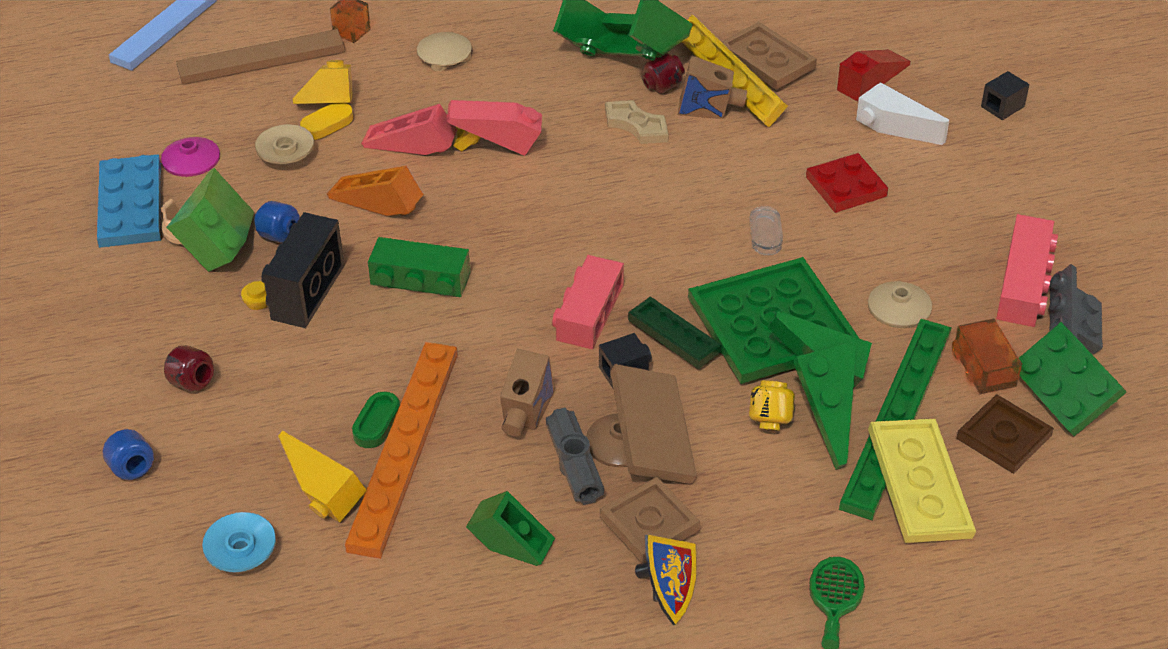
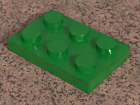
[1010,322,1127,436]

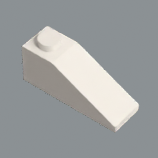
[856,82,950,145]

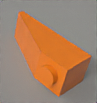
[327,166,424,216]

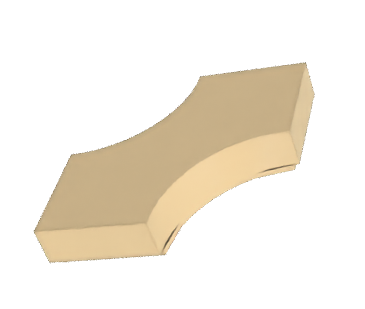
[605,100,668,144]

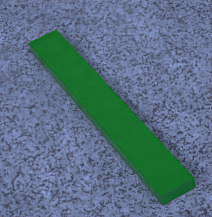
[839,319,952,521]

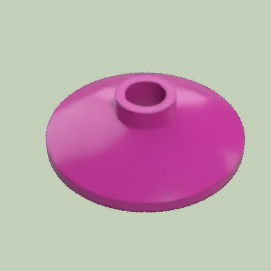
[161,137,220,177]

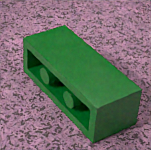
[368,237,470,297]

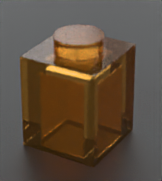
[330,0,371,43]

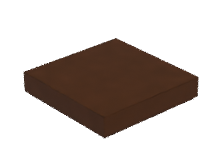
[956,394,1054,474]

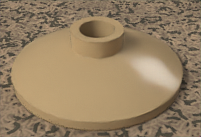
[255,124,314,164]
[868,281,932,328]

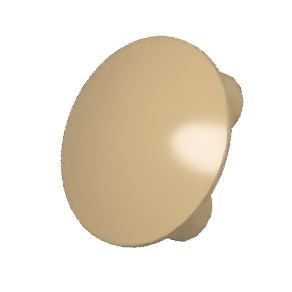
[417,32,472,71]

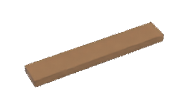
[176,29,345,84]

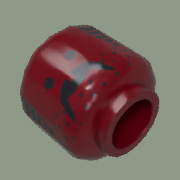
[641,53,685,94]
[164,345,214,392]

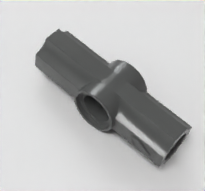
[546,408,604,505]

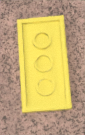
[868,419,976,543]

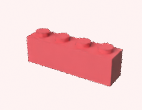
[996,214,1058,327]

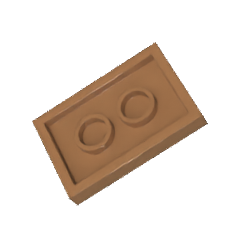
[722,22,817,90]

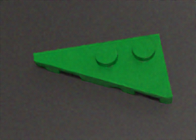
[793,341,857,470]

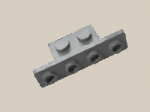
[1049,264,1103,355]

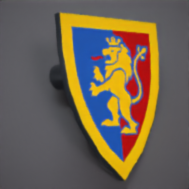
[635,535,696,625]

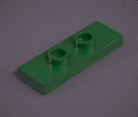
[628,296,721,369]

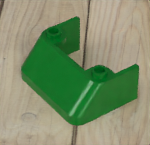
[553,0,693,61]

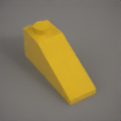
[278,430,367,523]

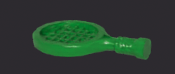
[809,556,865,649]

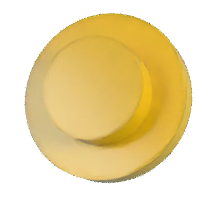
[241,281,268,310]

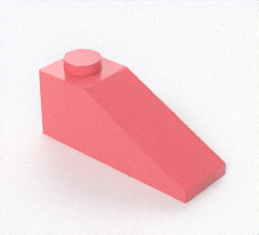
[447,100,542,156]
[361,104,457,155]

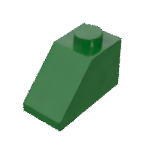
[466,491,555,566]

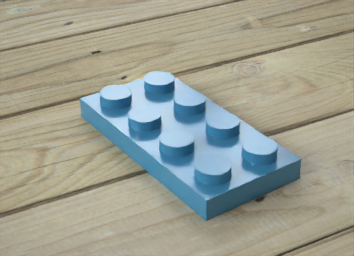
[97,154,161,248]

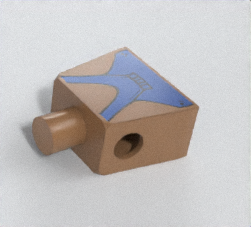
[677,56,747,119]
[500,348,554,436]

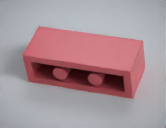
[552,255,624,350]

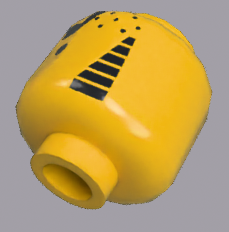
[749,380,795,431]

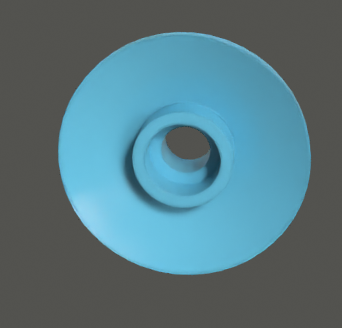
[202,512,276,572]

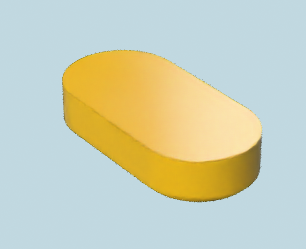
[300,103,353,140]

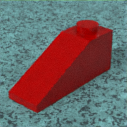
[837,49,911,102]

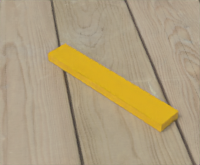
[682,14,788,127]

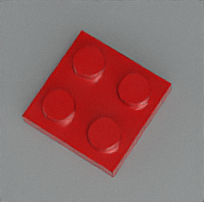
[806,153,888,213]

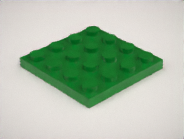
[688,257,859,384]

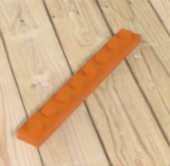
[345,342,457,559]

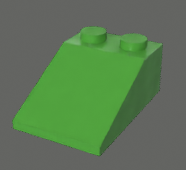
[166,168,254,272]

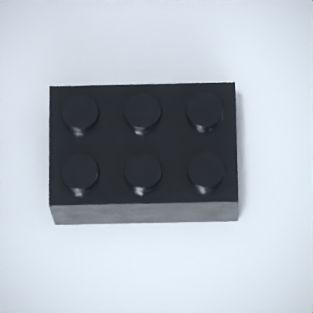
[261,212,345,328]

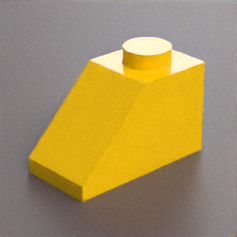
[293,60,353,104]

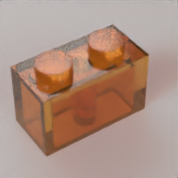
[952,318,1022,394]

